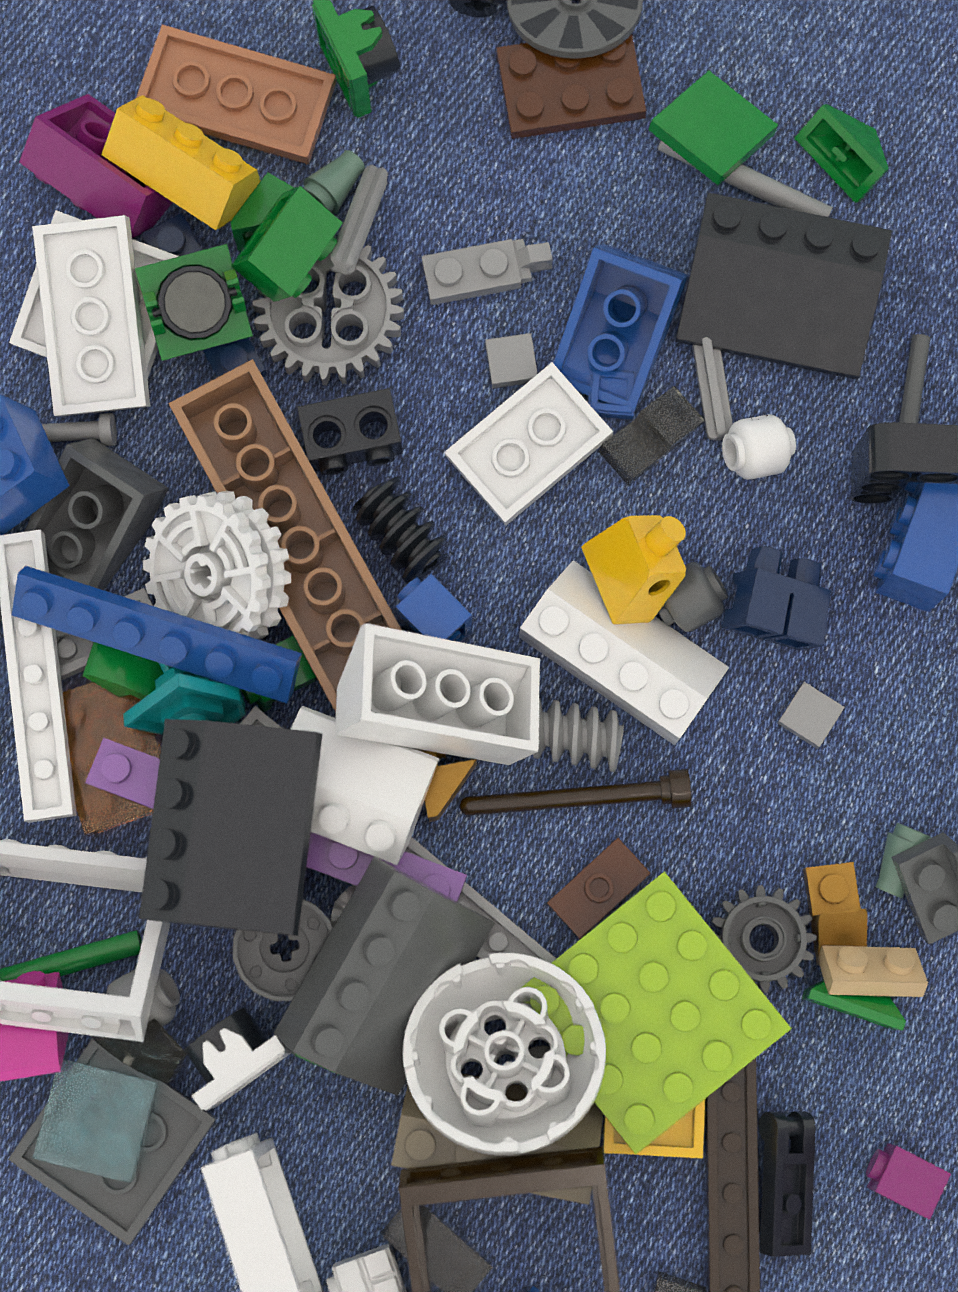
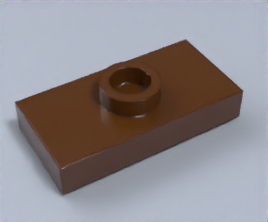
[546,838,651,939]

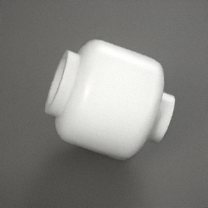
[722,414,796,480]

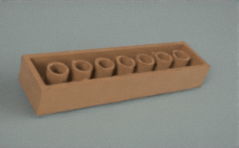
[168,359,402,713]

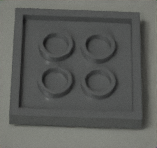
[8,1036,218,1246]

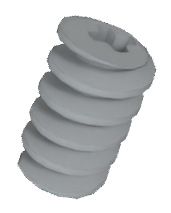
[533,697,624,772]

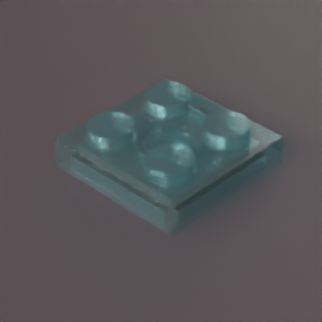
[33,1059,159,1183]

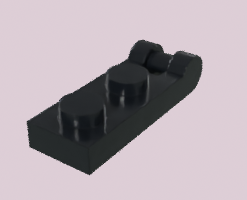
[758,1111,816,1257]

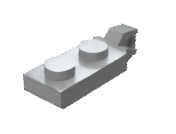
[422,239,553,305]

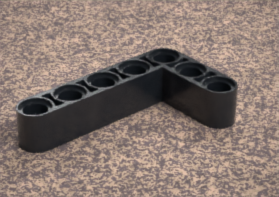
[851,422,958,504]

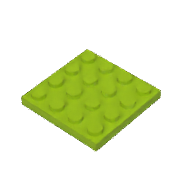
[521,871,792,1154]

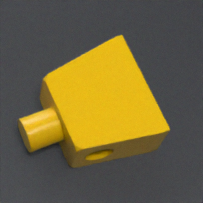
[581,515,686,625]

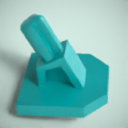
[123,663,246,735]

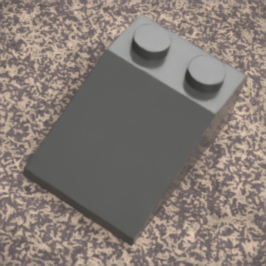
[24,438,169,590]

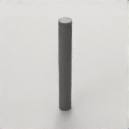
[899,334,930,423]

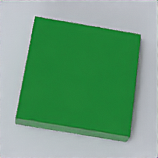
[648,70,778,186]

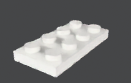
[32,215,151,417]

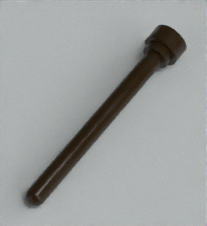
[459,769,691,816]

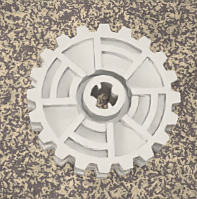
[143,491,291,640]

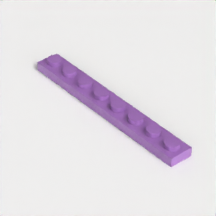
[85,737,467,902]

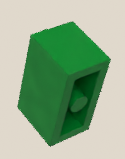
[231,186,343,302]

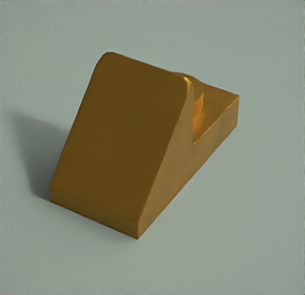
[416,749,477,822]
[803,862,868,965]

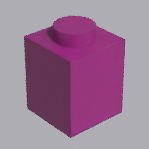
[866,1143,951,1220]

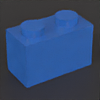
[396,574,472,642]

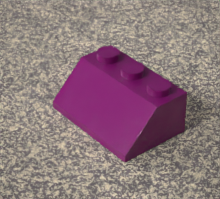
[19,94,173,238]

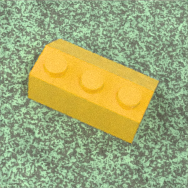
[102,95,261,230]

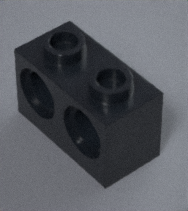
[297,388,403,475]

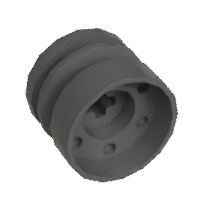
[233,899,333,1001]

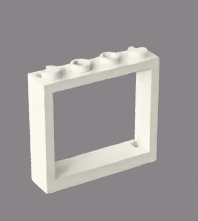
[0,839,170,1042]
[201,1133,324,1292]

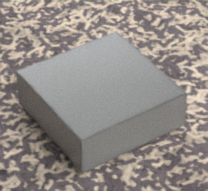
[485,333,538,389]
[777,682,845,749]

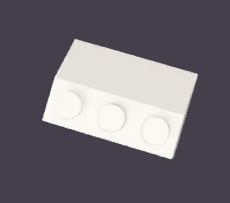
[291,706,439,865]

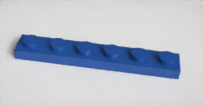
[11,565,302,704]

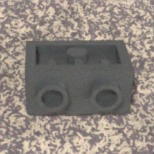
[891,832,958,945]

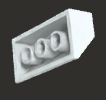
[519,560,729,745]
[335,623,540,765]

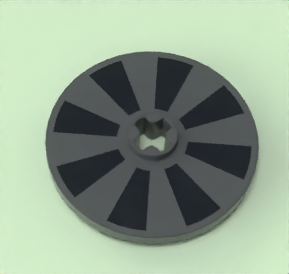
[507,0,643,58]

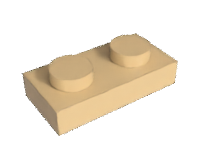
[818,945,928,997]

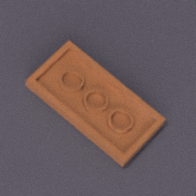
[136,25,337,165]

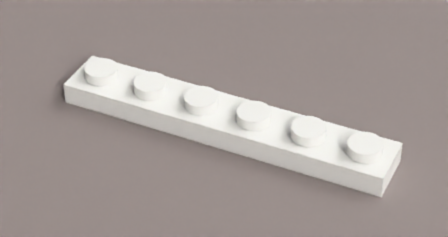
[0,529,77,823]

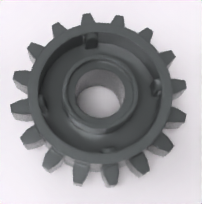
[710,885,817,993]

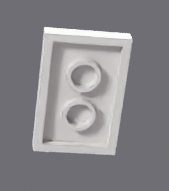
[444,362,613,526]

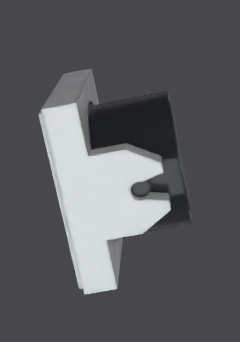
[184,1007,292,1111]

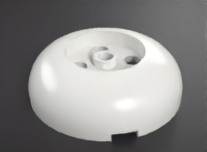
[403,953,606,1156]

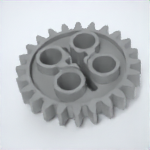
[253,235,404,385]

